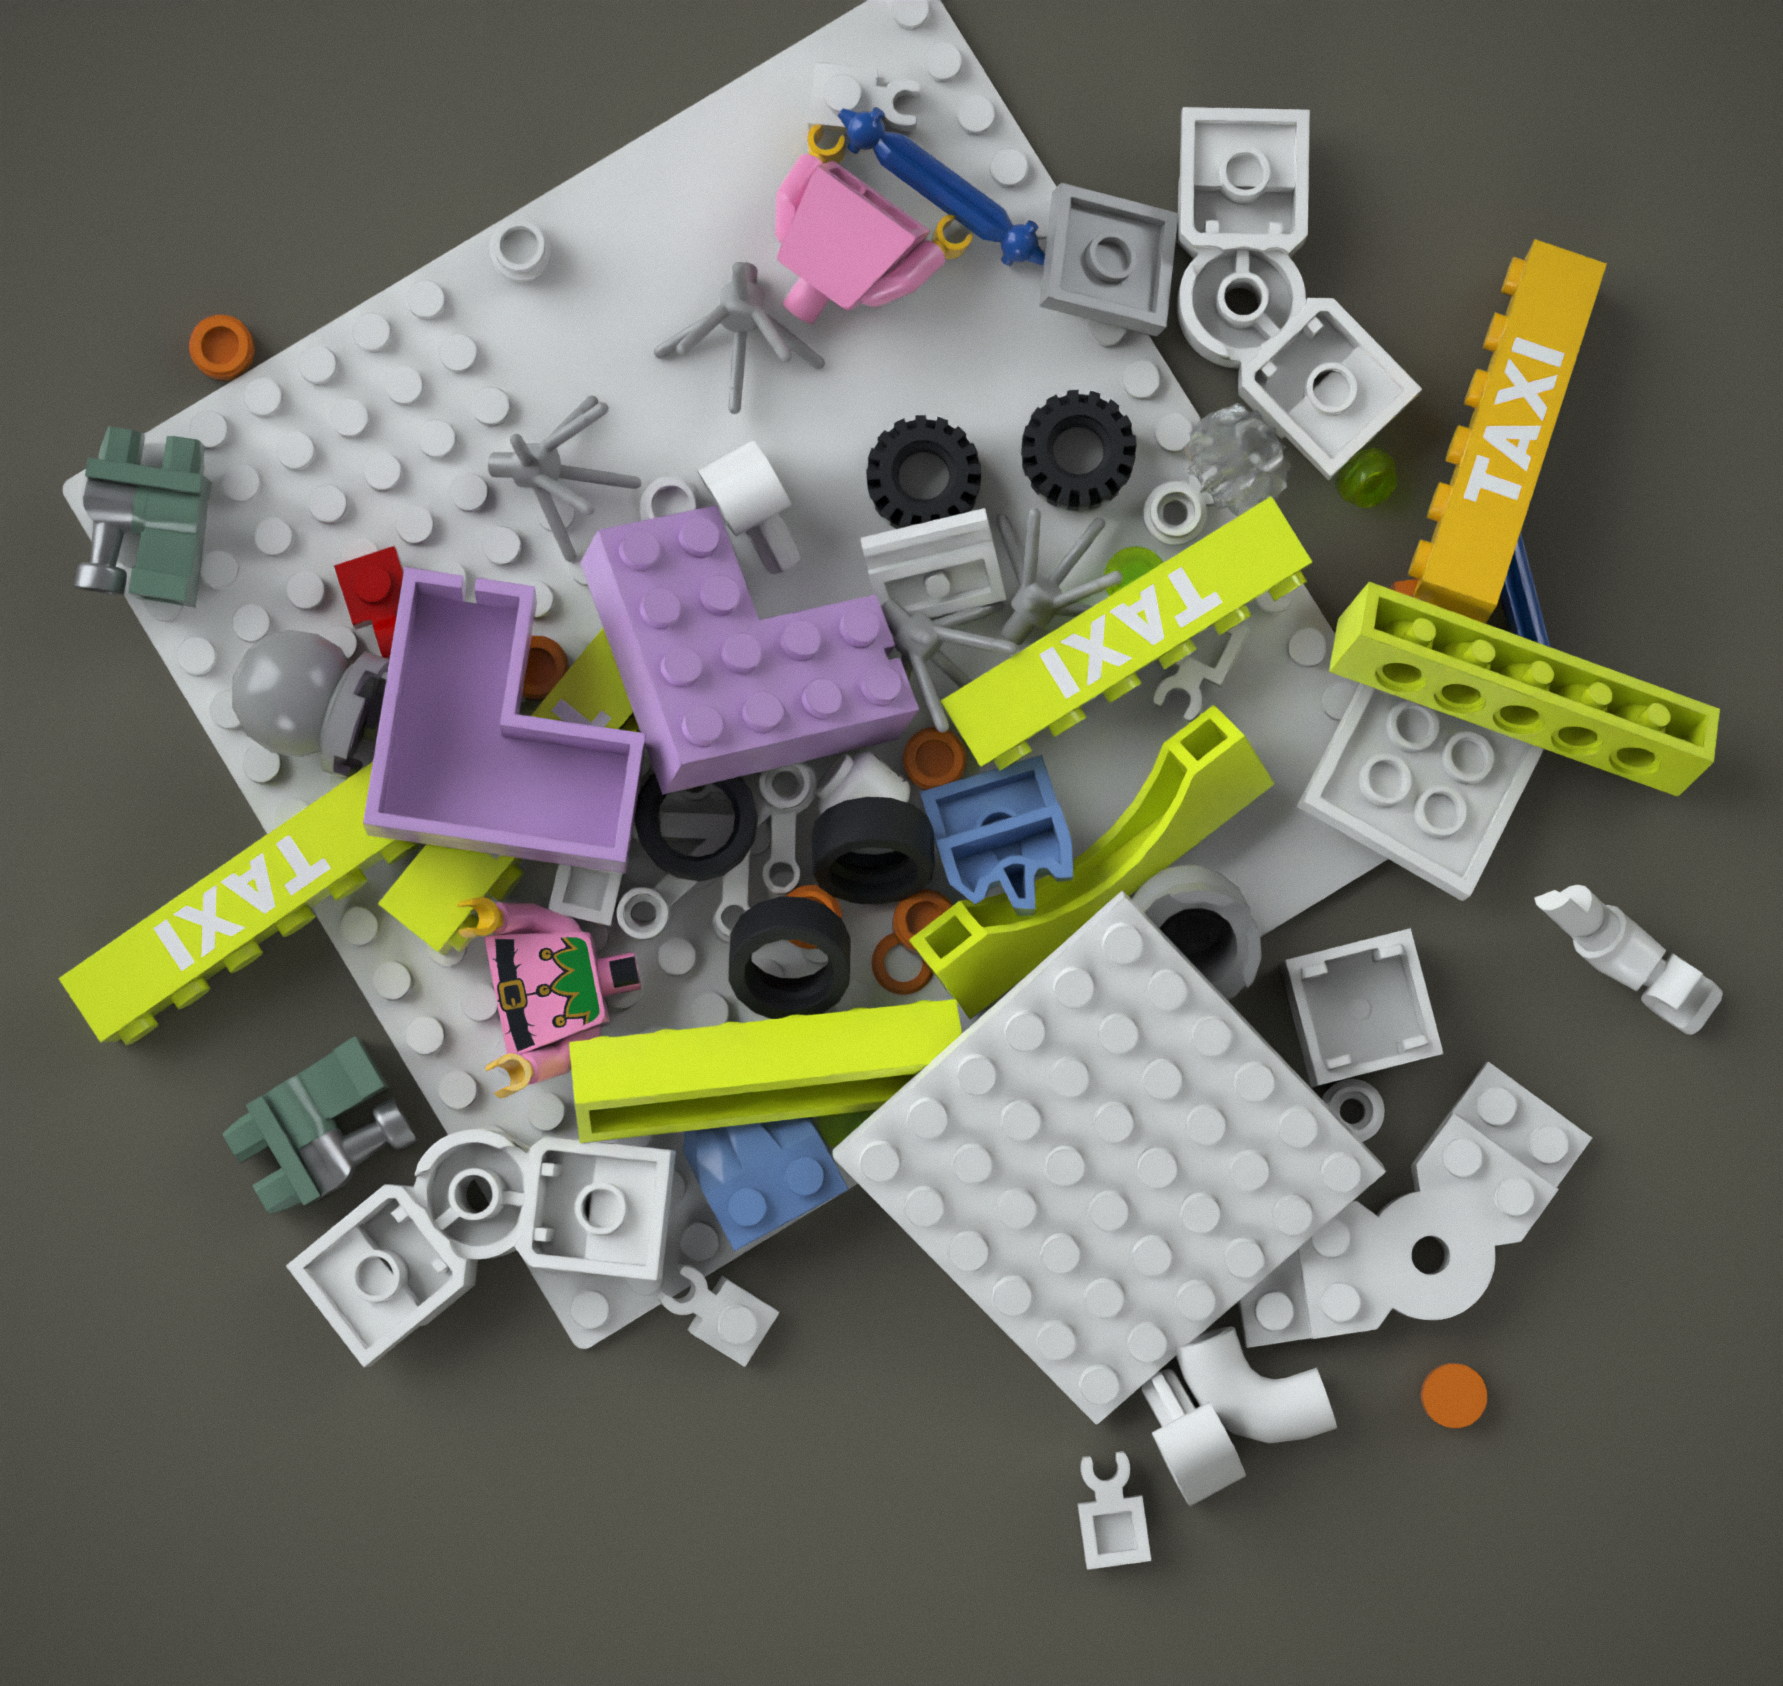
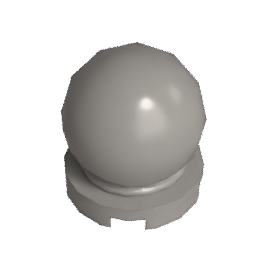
[232,630,389,780]
[1132,864,1262,1000]

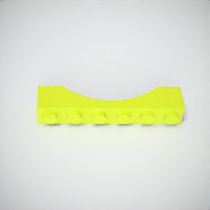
[909,705,1275,1019]

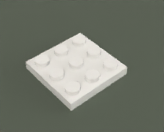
[1297,683,1544,901]

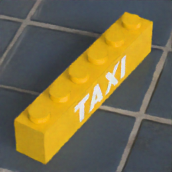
[1408,239,1607,624]

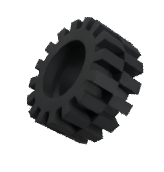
[1021,389,1137,511]
[866,415,981,529]

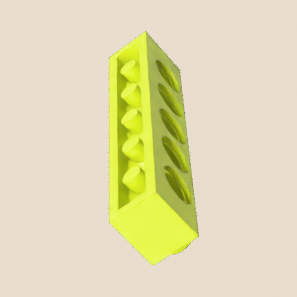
[1329,582,1720,797]

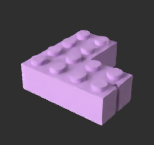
[581,505,919,795]
[363,567,646,874]

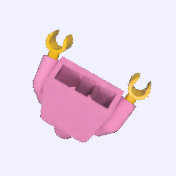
[775,124,973,324]

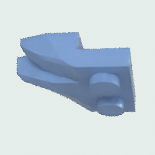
[920,755,1073,916]
[683,1117,849,1251]

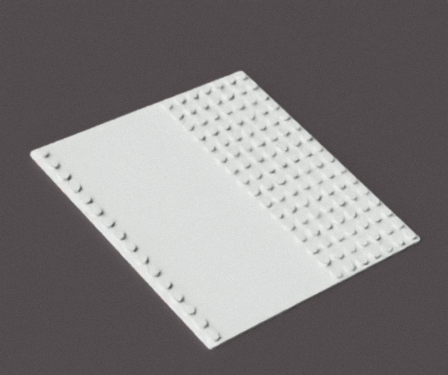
[63,0,1388,1349]

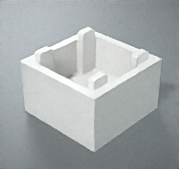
[1279,928,1444,1087]

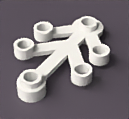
[617,761,817,940]

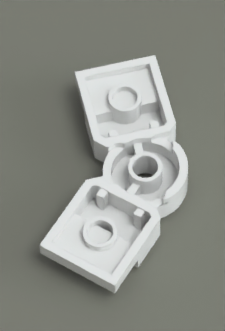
[1176,107,1422,481]
[1238,1062,1592,1348]
[286,1129,676,1367]

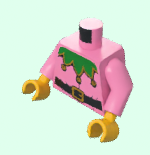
[457,897,642,1098]

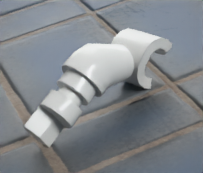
[1534,885,1723,1035]

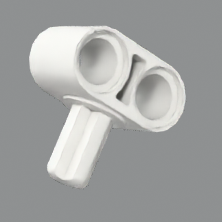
[697,440,801,574]
[1142,1369,1246,1507]

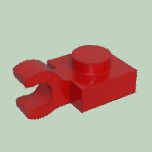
[334,546,404,660]

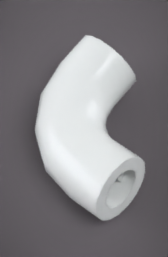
[1176,1327,1337,1444]

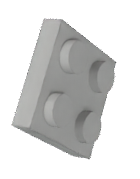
[1039,182,1178,337]

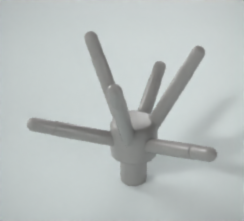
[654,262,825,414]
[488,395,641,562]
[996,508,1123,645]
[881,598,1018,732]

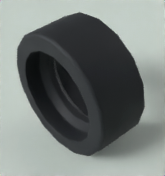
[634,772,758,881]
[812,797,935,905]
[728,896,851,1019]

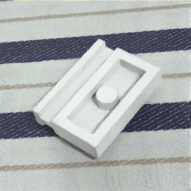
[861,508,1007,618]

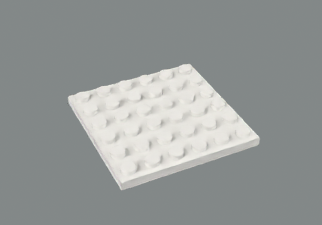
[833,890,1386,1425]

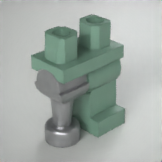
[74,426,212,608]
[222,1036,418,1215]

